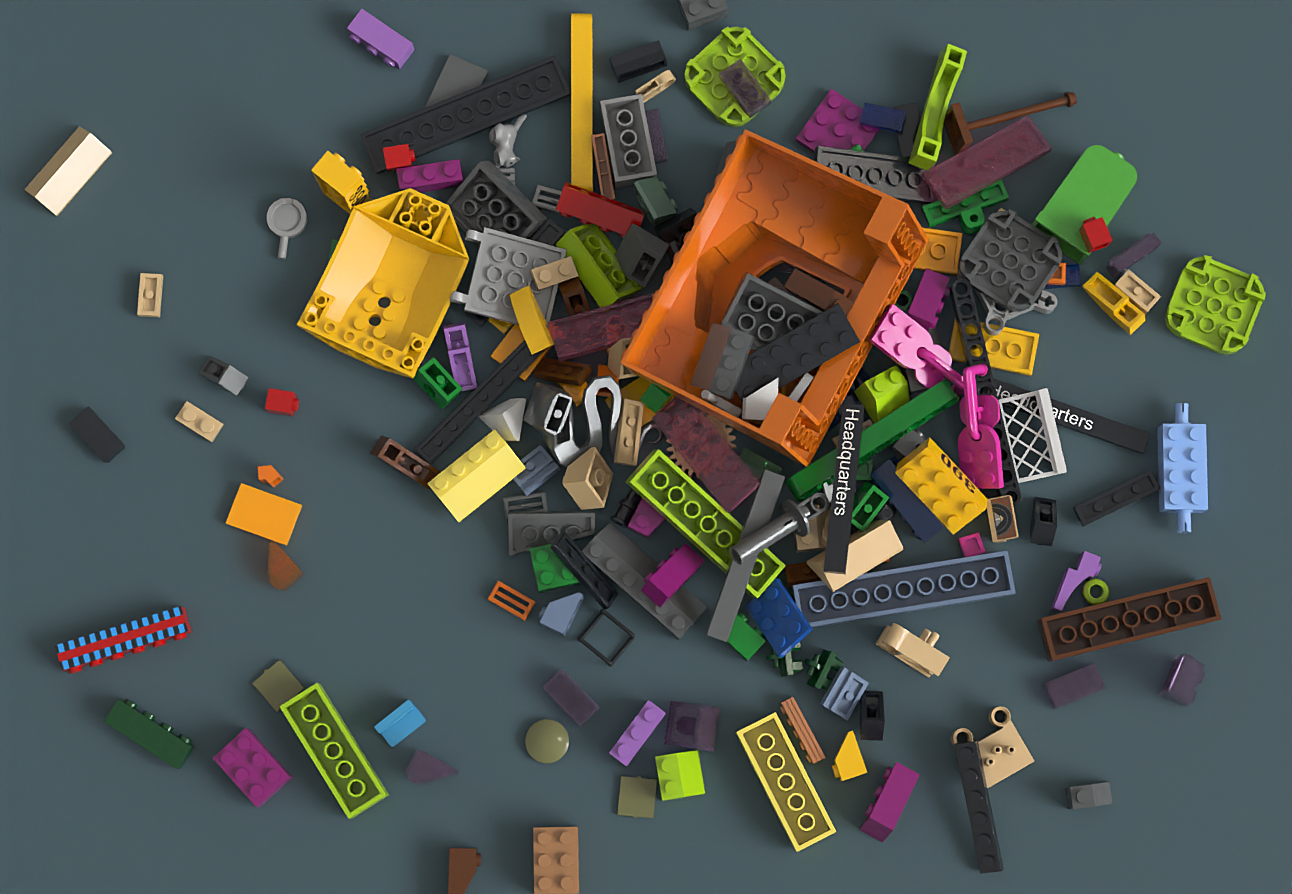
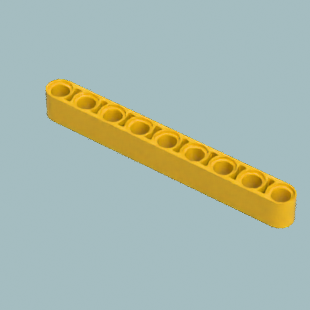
[571,13,593,192]

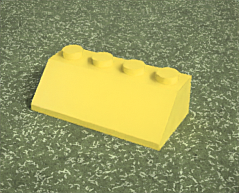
[427,429,526,522]

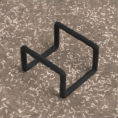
[577,608,635,667]

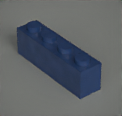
[870,456,945,542]

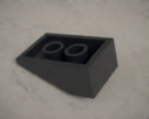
[654,208,697,264]

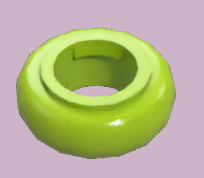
[1082,578,1109,605]

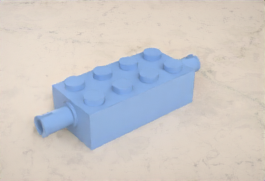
[1157,403,1208,533]

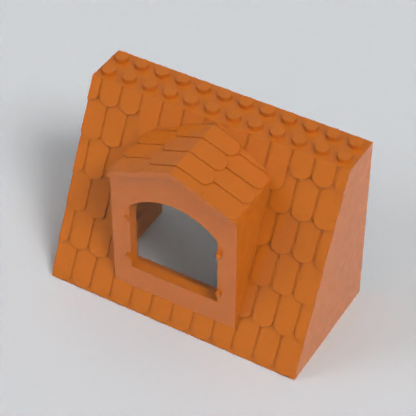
[620,129,929,467]

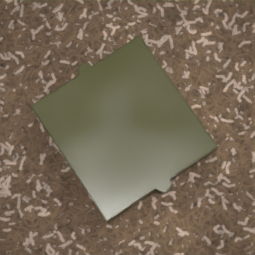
[252,660,305,712]
[617,776,657,819]

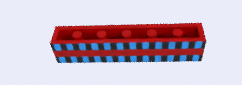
[55,606,192,674]

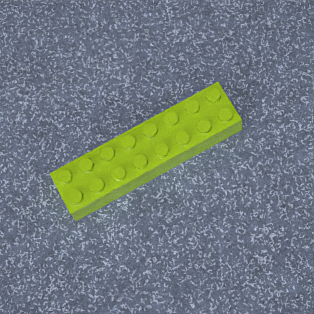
[625,449,786,598]

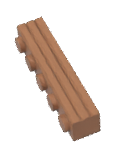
[591,133,616,200]
[780,697,826,764]

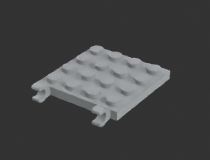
[450,227,566,329]

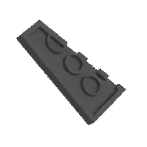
[508,511,595,556]

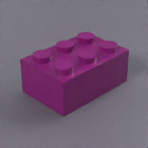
[213,728,293,807]

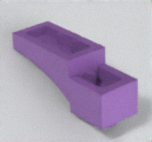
[444,321,477,391]
[1050,551,1102,613]

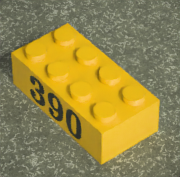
[311,151,371,214]
[895,437,988,535]

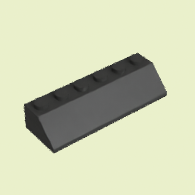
[582,522,707,640]

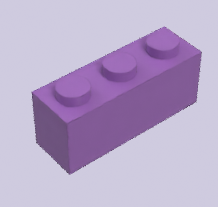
[347,9,415,69]
[609,700,666,767]

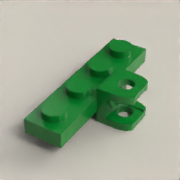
[922,179,1009,235]

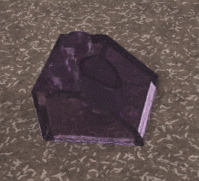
[1159,653,1205,706]
[664,701,720,752]
[405,749,460,785]

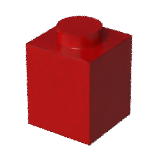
[383,144,416,171]
[1079,217,1113,253]
[265,388,299,417]

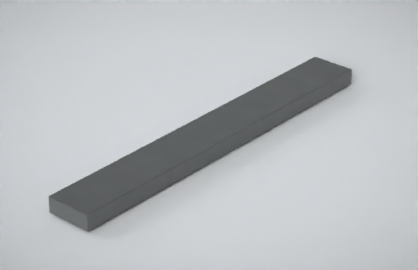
[705,469,785,642]

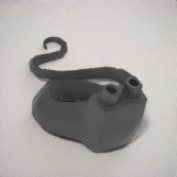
[523,375,662,468]

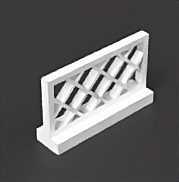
[999,388,1067,483]

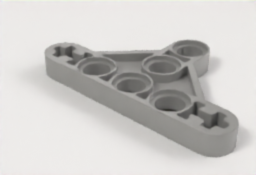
[957,269,1058,336]

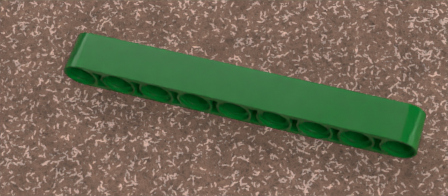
[786,380,959,501]

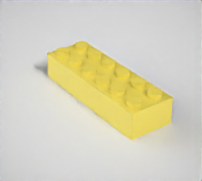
[736,712,836,852]

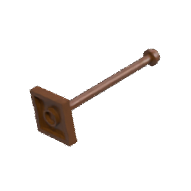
[944,91,1077,157]

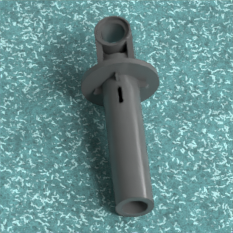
[729,493,829,565]

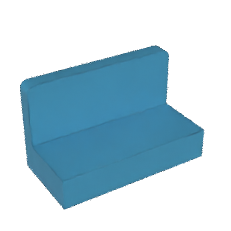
[374,699,426,747]

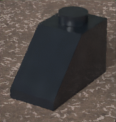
[1030,497,1057,546]
[860,691,885,741]

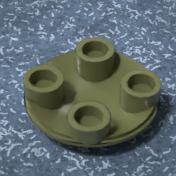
[525,719,569,763]

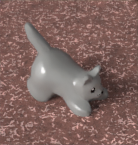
[489,114,527,169]

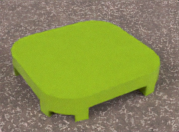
[684,27,786,127]
[1165,255,1266,355]

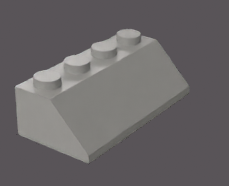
[600,94,657,189]

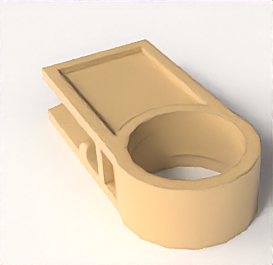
[635,70,676,103]

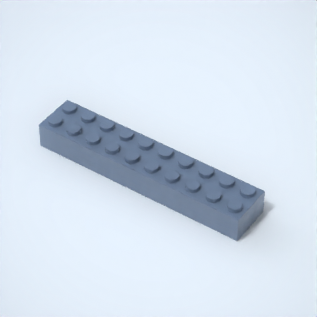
[791,551,1016,628]

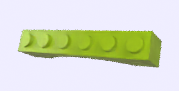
[909,44,967,171]

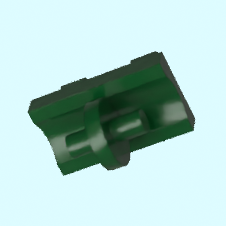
[766,642,803,677]
[804,649,843,690]

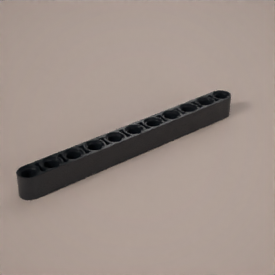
[950,279,1021,507]

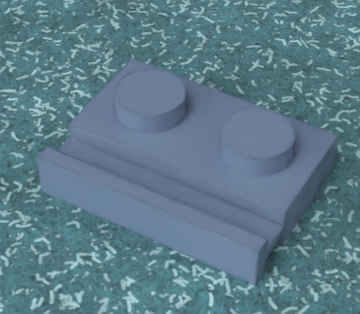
[513,445,561,496]
[820,666,869,721]

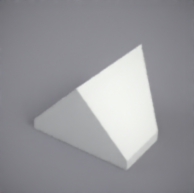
[742,378,778,425]
[479,398,526,441]

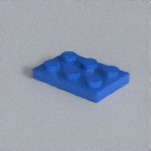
[746,578,813,657]

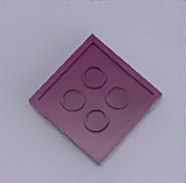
[795,89,883,154]

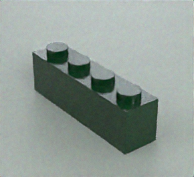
[103,698,195,769]

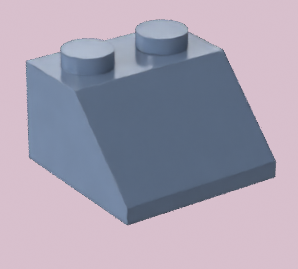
[538,592,584,637]

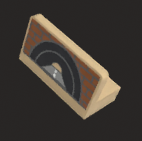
[987,495,1019,543]

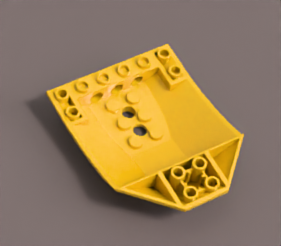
[297,188,469,378]

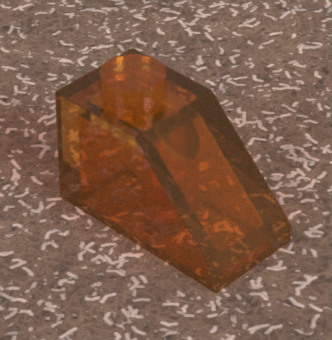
[268,540,304,591]

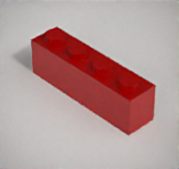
[555,182,645,238]

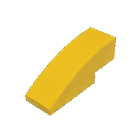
[1082,272,1145,335]
[510,285,554,355]

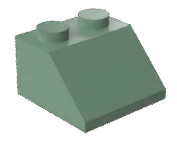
[634,177,678,230]

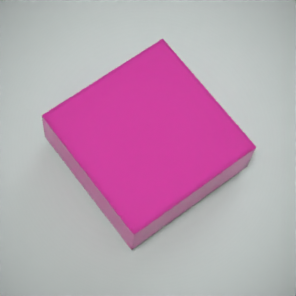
[957,532,986,558]

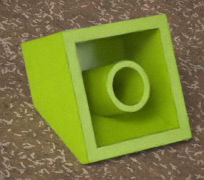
[854,365,910,424]
[655,750,705,801]

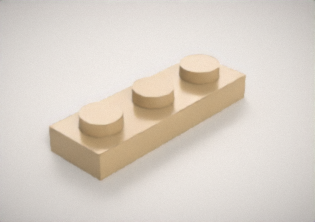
[614,399,644,467]

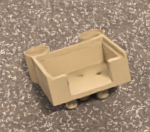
[875,623,950,678]
[951,706,1034,788]

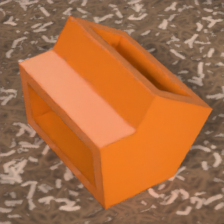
[258,465,284,487]

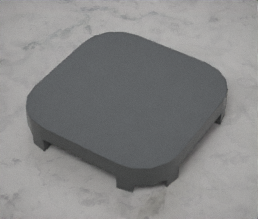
[959,209,1063,312]

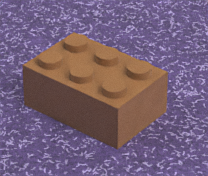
[533,827,579,894]

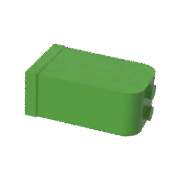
[1032,145,1137,265]

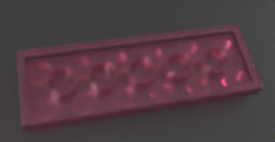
[922,115,1052,210]
[548,292,655,362]
[652,396,761,513]

